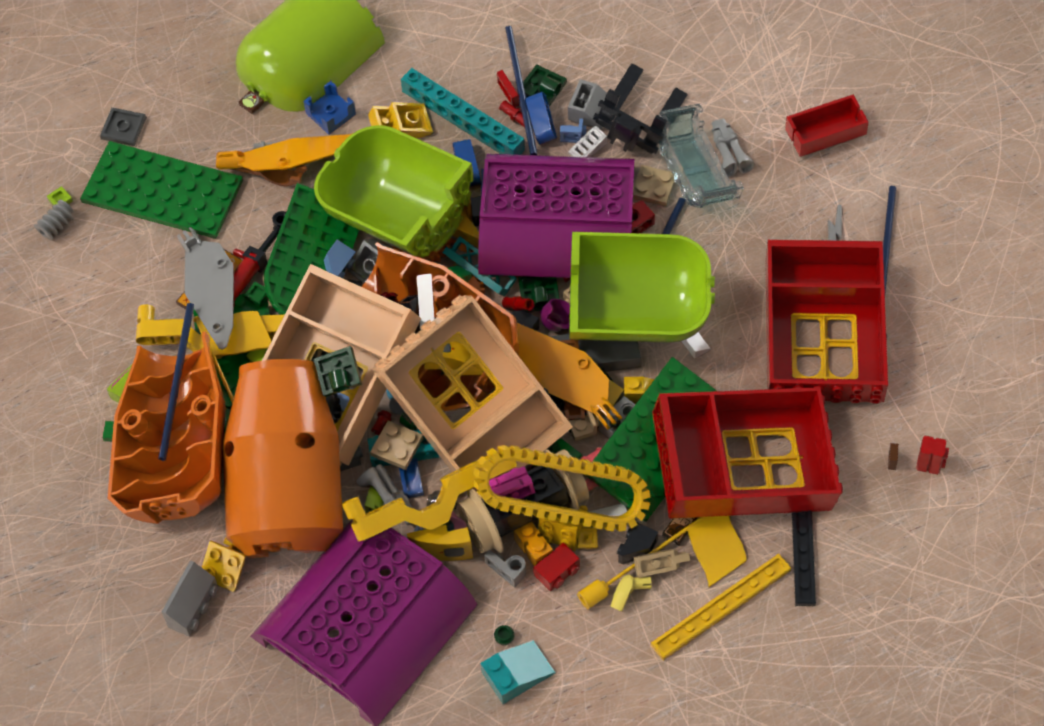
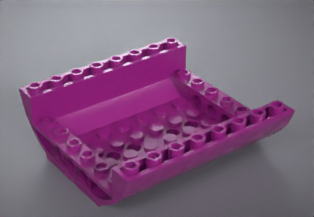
[478,154,635,278]
[250,519,478,726]

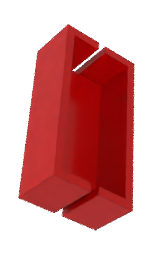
[785,94,869,157]

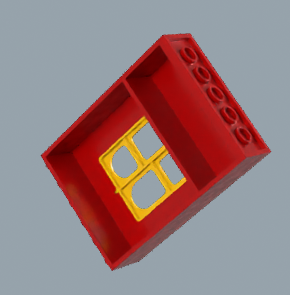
[765,240,888,404]
[652,387,843,519]

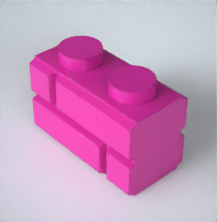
[489,466,535,499]

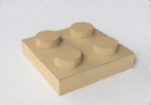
[633,165,677,206]
[370,421,423,470]

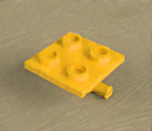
[539,505,588,551]
[202,537,246,592]

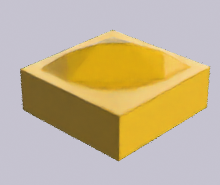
[577,528,598,549]

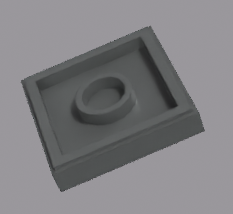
[100,107,146,146]

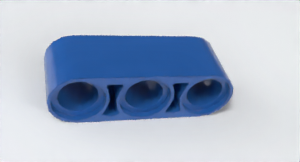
[526,92,557,145]
[452,139,481,186]

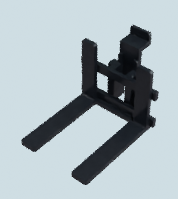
[593,63,687,154]

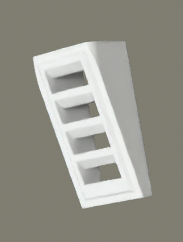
[568,126,607,157]

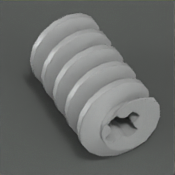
[34,200,74,240]

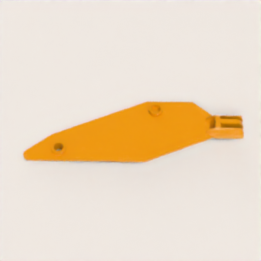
[216,133,353,171]
[517,323,622,430]

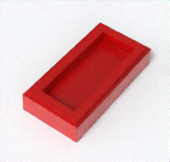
[496,70,519,107]

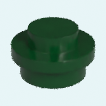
[494,625,514,645]

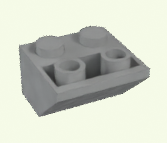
[568,79,607,129]

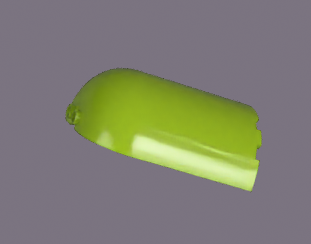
[236,0,385,112]
[314,125,473,257]
[569,232,715,342]

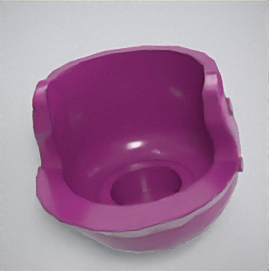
[541,299,570,332]

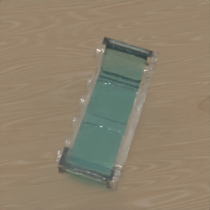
[659,103,744,208]

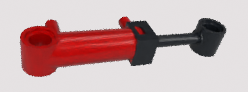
[233,211,286,306]

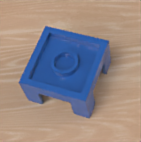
[303,81,356,135]

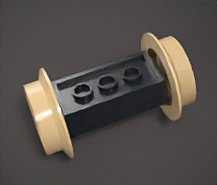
[457,449,589,553]

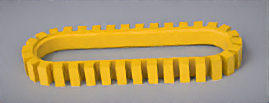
[473,445,651,532]

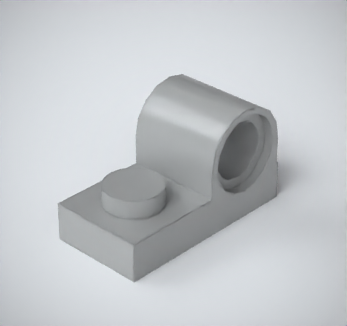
[484,550,526,588]

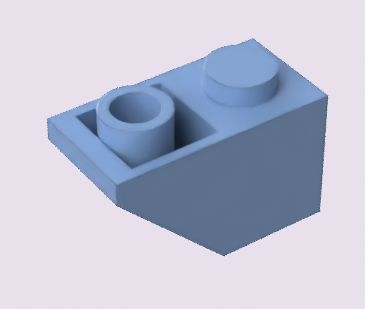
[324,240,356,278]

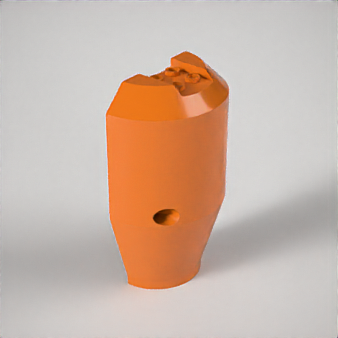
[361,242,519,412]
[107,331,226,524]
[222,359,343,559]

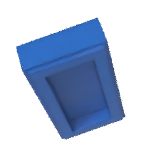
[399,458,424,498]

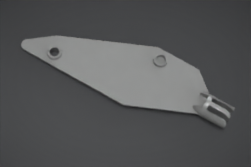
[177,227,234,350]

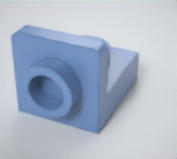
[560,118,587,143]

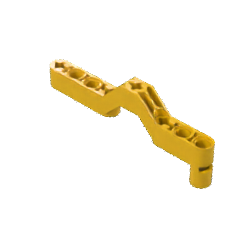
[136,304,285,359]
[342,446,517,541]

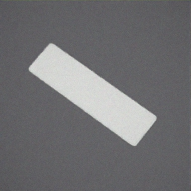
[417,274,434,330]

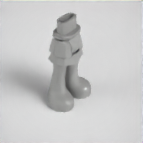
[711,119,754,177]
[356,464,414,525]

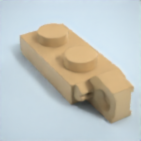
[634,549,690,578]

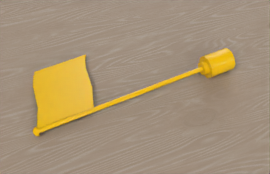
[193,311,272,403]
[577,516,747,610]

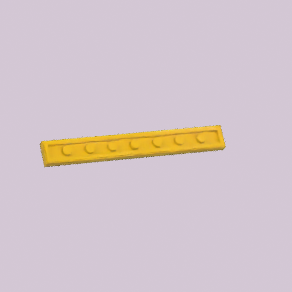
[651,553,791,660]

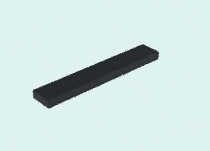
[791,510,816,606]

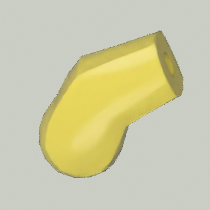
[610,574,652,611]

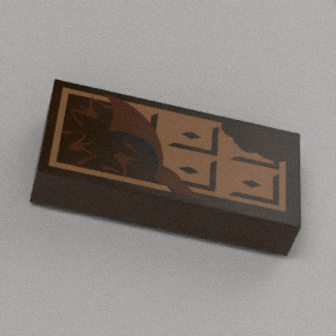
[662,517,700,546]

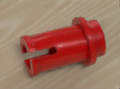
[371,410,392,435]

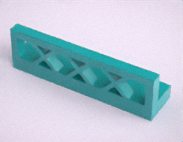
[442,236,517,297]

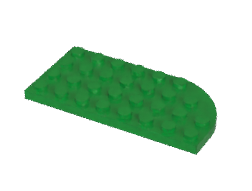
[264,183,359,315]

